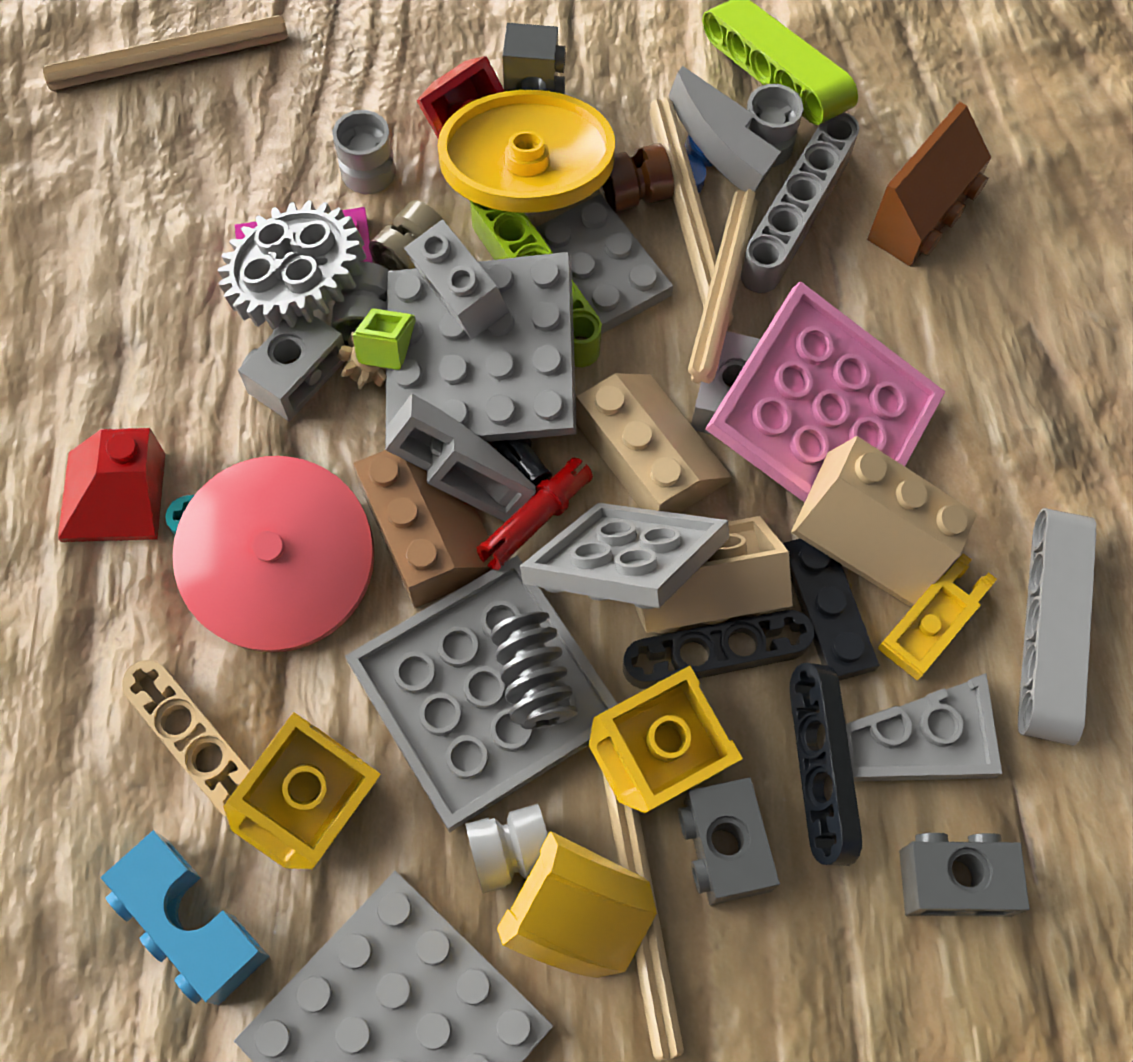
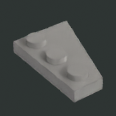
[846,673,1002,782]

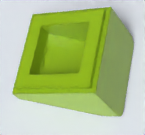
[353,308,416,370]

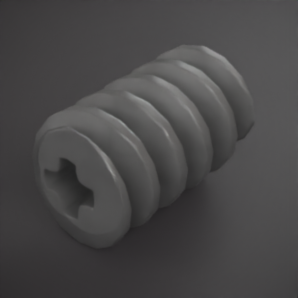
[491,612,578,729]

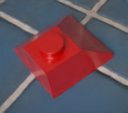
[416,56,505,139]
[58,428,166,542]

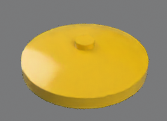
[438,90,615,213]

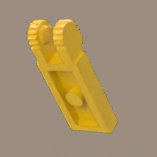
[877,553,997,681]

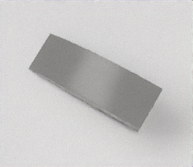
[669,66,781,192]
[385,394,536,522]

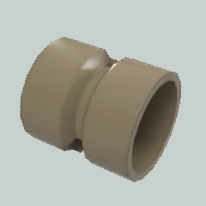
[369,200,447,271]

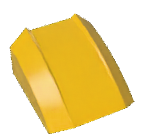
[589,666,743,813]
[223,712,381,869]
[497,831,657,978]

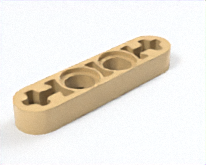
[122,660,250,818]

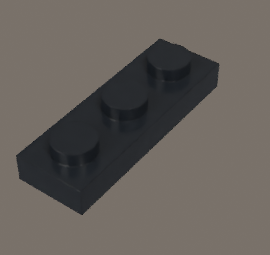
[783,539,880,681]

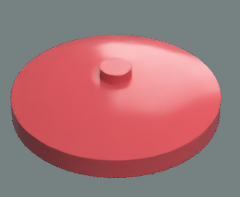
[173,456,374,653]

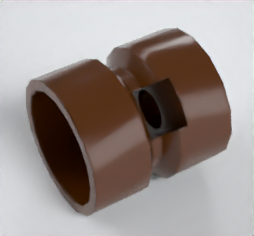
[601,143,674,213]

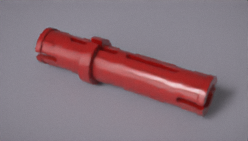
[476,457,593,570]

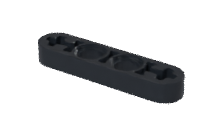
[623,610,814,689]
[790,662,862,866]

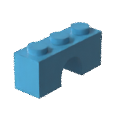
[100,830,270,1006]

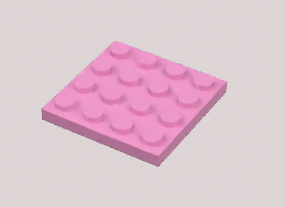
[705,281,945,503]

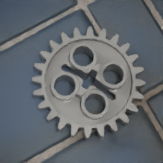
[218,200,366,329]

